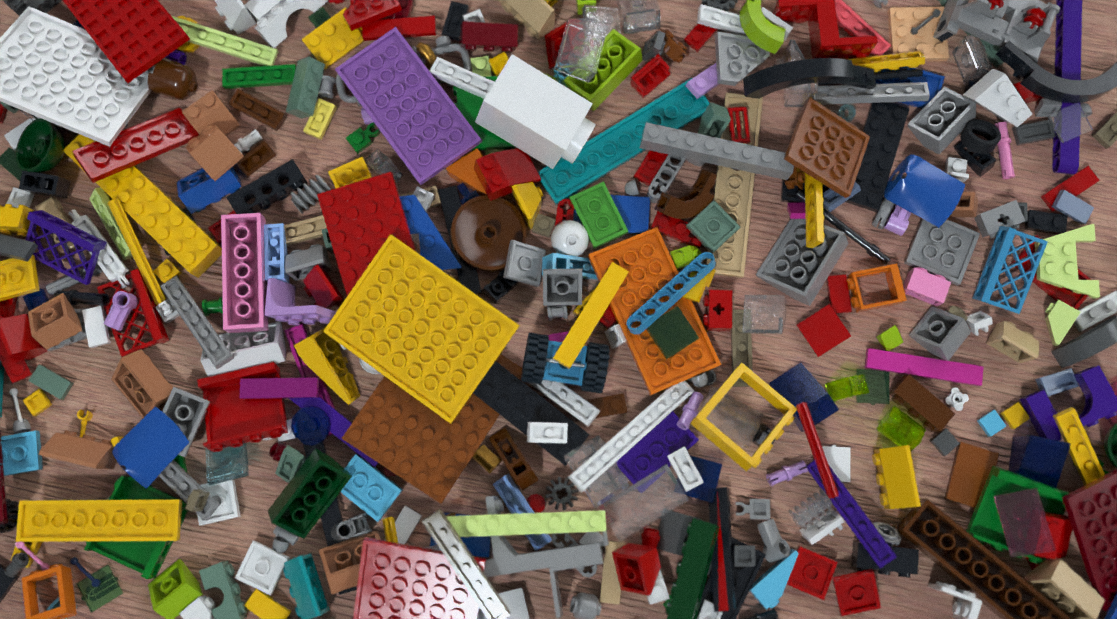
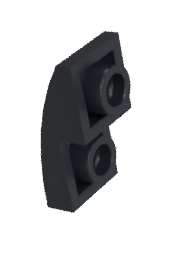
[482,268,519,304]

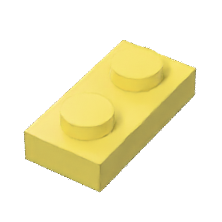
[303,99,337,140]

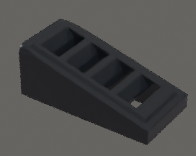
[954,142,997,177]

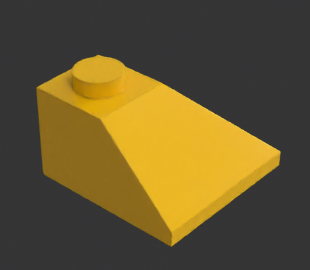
[512,182,543,229]

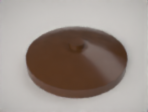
[450,195,527,271]

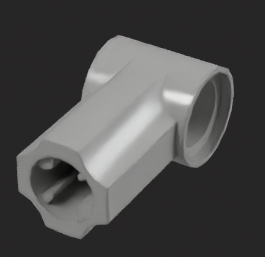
[757,519,790,563]

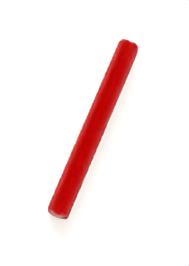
[796,402,839,499]

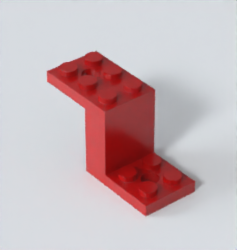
[773,0,878,59]

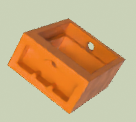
[846,263,907,313]
[22,564,77,619]

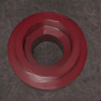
[269,442,286,462]

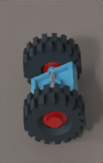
[521,332,610,393]

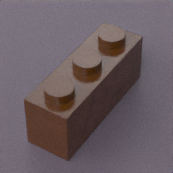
[888,374,955,432]

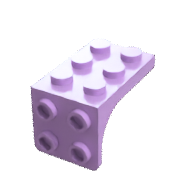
[264,278,336,326]

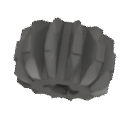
[545,477,579,510]

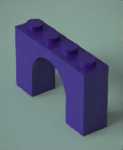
[1020,365,1117,444]

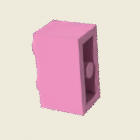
[903,267,951,306]

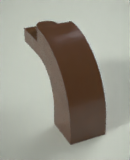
[654,169,717,219]

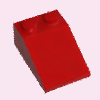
[474,148,541,201]

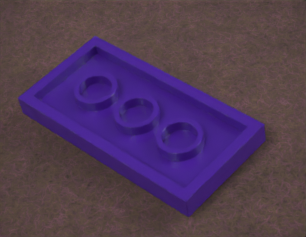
[614,411,699,493]

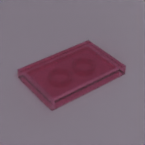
[994,488,1055,557]

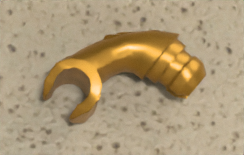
[416,42,437,71]

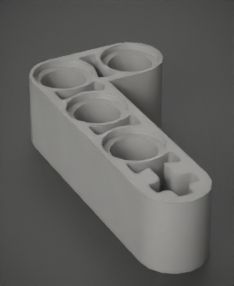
[647,155,706,203]

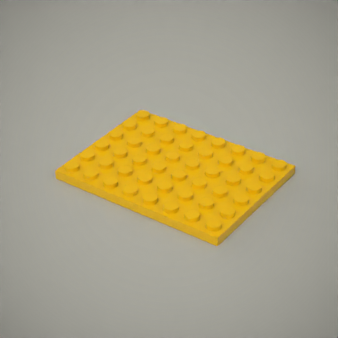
[323,234,520,424]

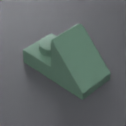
[275,445,307,483]

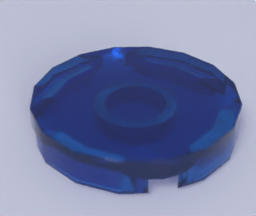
[291,405,331,445]

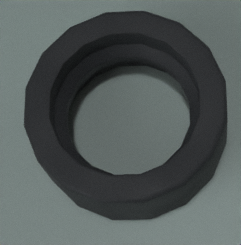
[960,119,1001,154]

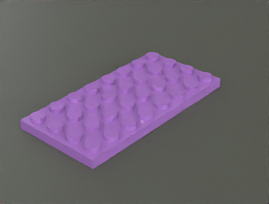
[335,27,482,186]

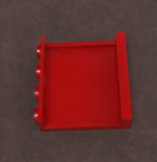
[197,362,288,452]

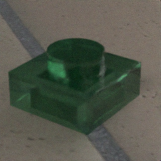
[308,7,331,28]

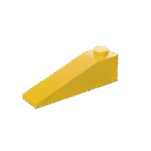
[294,326,360,405]

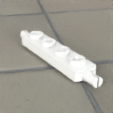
[68,209,130,288]

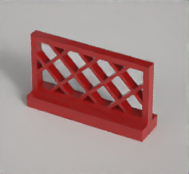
[97,268,170,357]

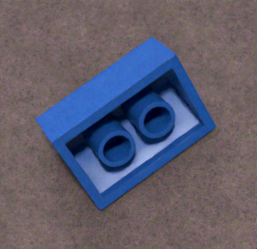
[177,166,242,214]

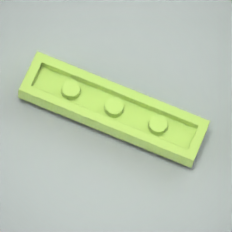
[89,187,132,260]

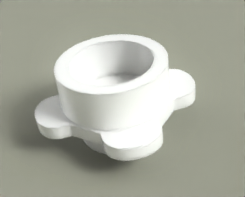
[945,388,969,411]

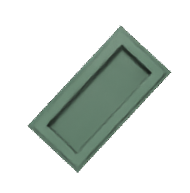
[28,364,74,400]

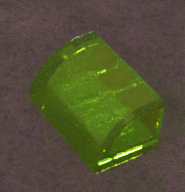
[876,405,926,452]

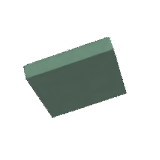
[686,200,741,254]

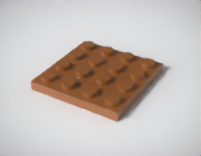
[784,98,870,198]

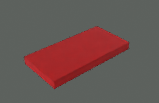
[1011,235,1091,309]

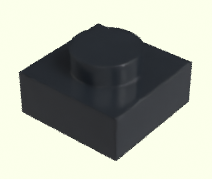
[751,424,775,447]

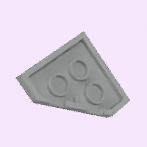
[715,31,770,86]

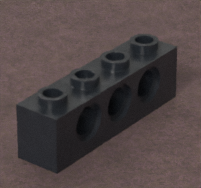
[226,159,308,214]

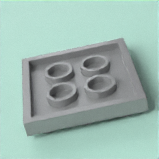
[904,219,980,286]

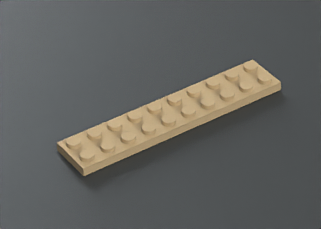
[706,93,763,278]

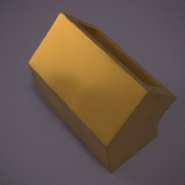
[472,444,502,473]

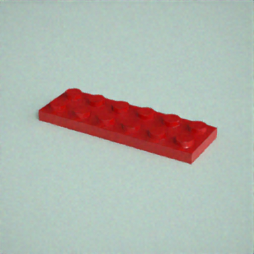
[72,108,199,183]

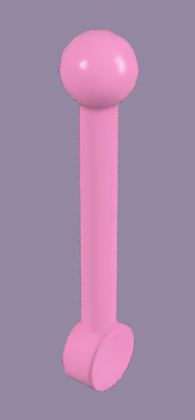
[15,542,49,571]

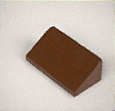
[236,139,276,177]

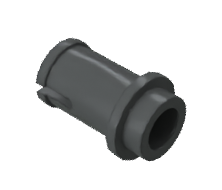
[5,553,29,577]

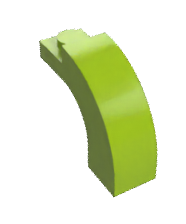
[739,0,786,54]

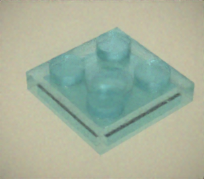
[205,443,249,485]

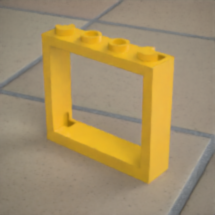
[690,362,797,471]

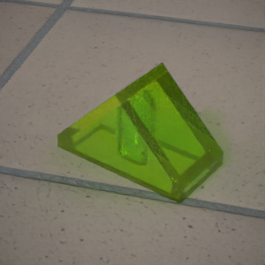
[825,374,869,402]

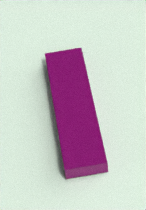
[239,377,319,399]

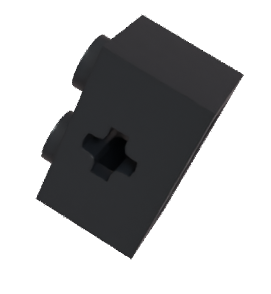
[19,170,70,199]

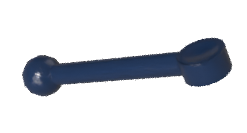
[70,557,101,587]

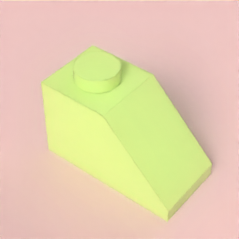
[1045,300,1081,346]

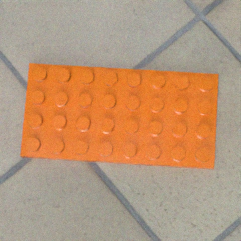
[588,227,721,396]

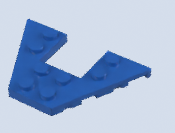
[400,195,462,270]

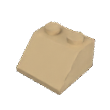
[986,321,1039,363]

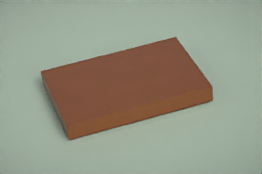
[944,442,999,508]

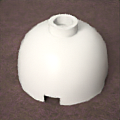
[551,220,589,257]

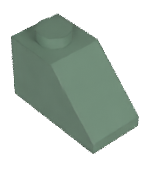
[698,102,731,138]

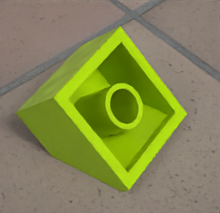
[148,558,202,619]

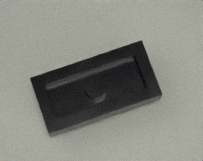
[442,1,469,41]
[1025,210,1068,235]

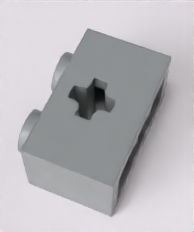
[974,200,1025,238]

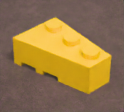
[0,204,40,238]

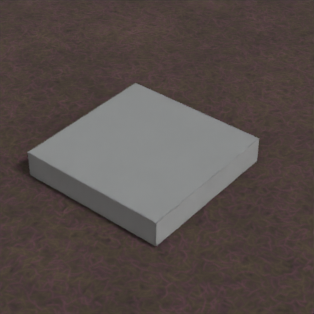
[503,240,546,287]

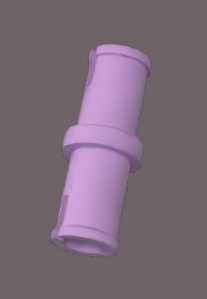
[677,392,704,430]
[766,460,808,486]

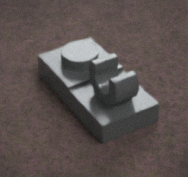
[642,31,666,61]

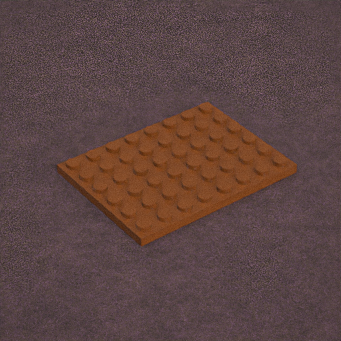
[341,354,523,504]

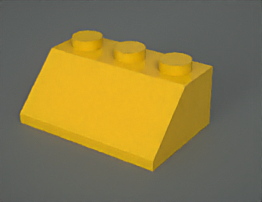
[872,445,921,509]

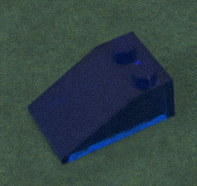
[769,363,839,432]

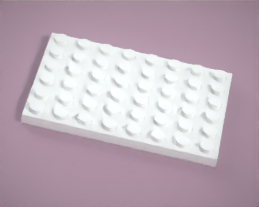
[0,6,155,147]

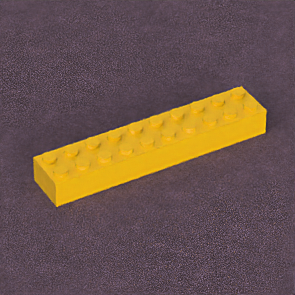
[63,134,222,278]

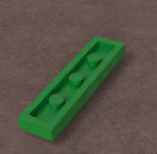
[222,64,296,89]

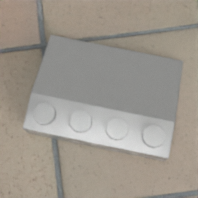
[756,219,848,306]

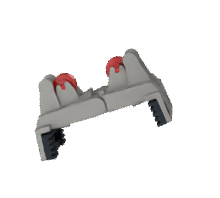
[933,0,1060,80]

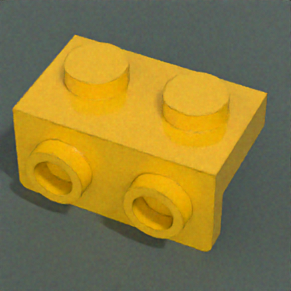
[328,156,372,188]

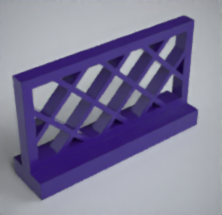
[26,210,107,285]

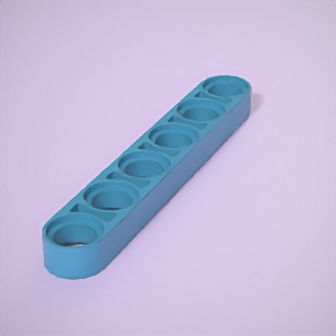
[626,252,716,335]

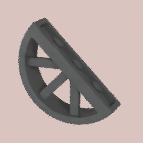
[1051,314,1117,368]

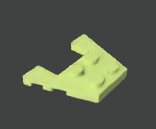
[1035,224,1100,299]

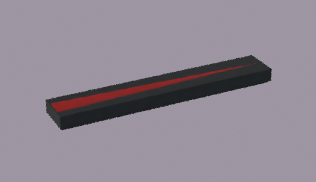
[708,487,736,613]

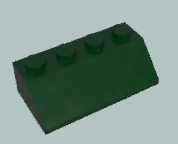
[268,449,352,539]

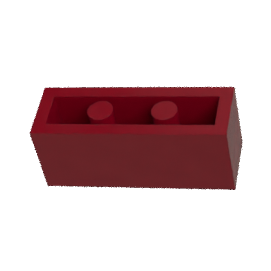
[460,21,518,53]

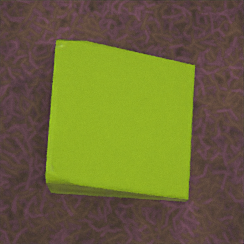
[876,325,903,351]

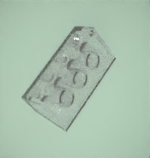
[599,464,689,542]

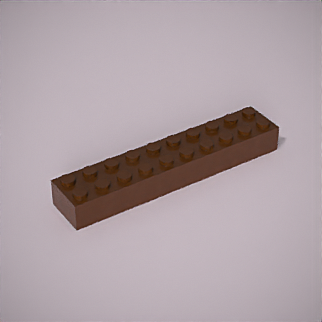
[896,499,1071,619]

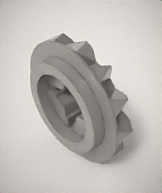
[873,522,902,547]

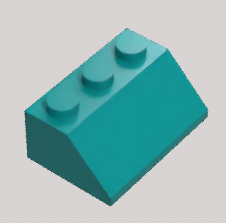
[283,553,330,619]

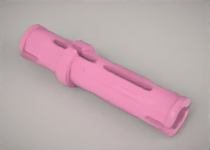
[994,122,1015,179]

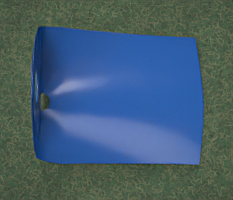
[884,154,965,228]
[112,406,190,488]

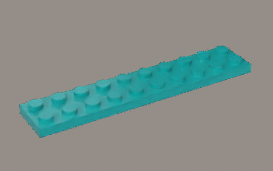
[538,78,710,205]

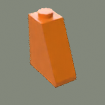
[446,148,487,196]

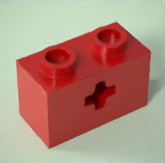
[703,290,732,331]

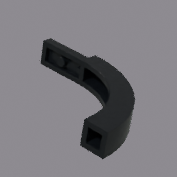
[996,41,1117,103]
[743,58,876,99]

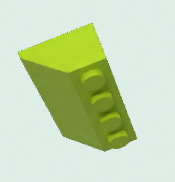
[564,29,643,112]

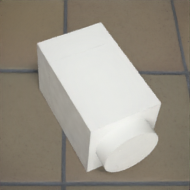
[475,54,596,169]

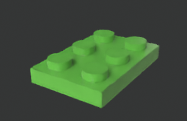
[570,181,628,249]

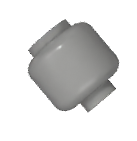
[570,592,601,619]

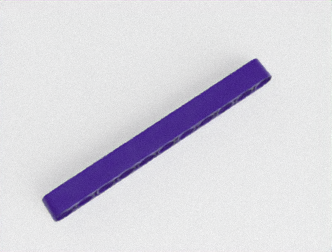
[1052,0,1082,175]

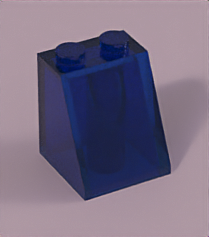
[1008,435,1070,488]

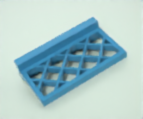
[972,226,1048,314]

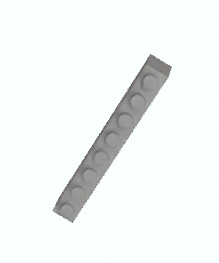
[640,122,794,180]

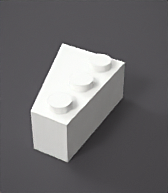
[963,69,1032,127]

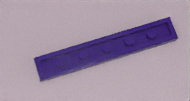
[289,397,379,467]
[805,460,897,568]

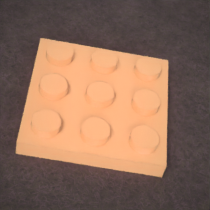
[888,7,949,61]

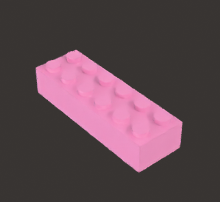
[221,213,269,333]

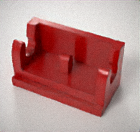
[630,54,671,98]

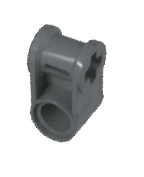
[331,513,372,541]

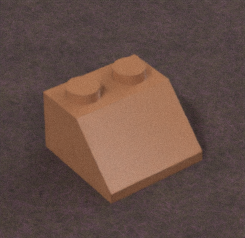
[182,90,241,136]
[28,293,82,350]

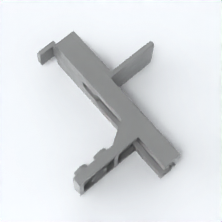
[484,496,609,618]

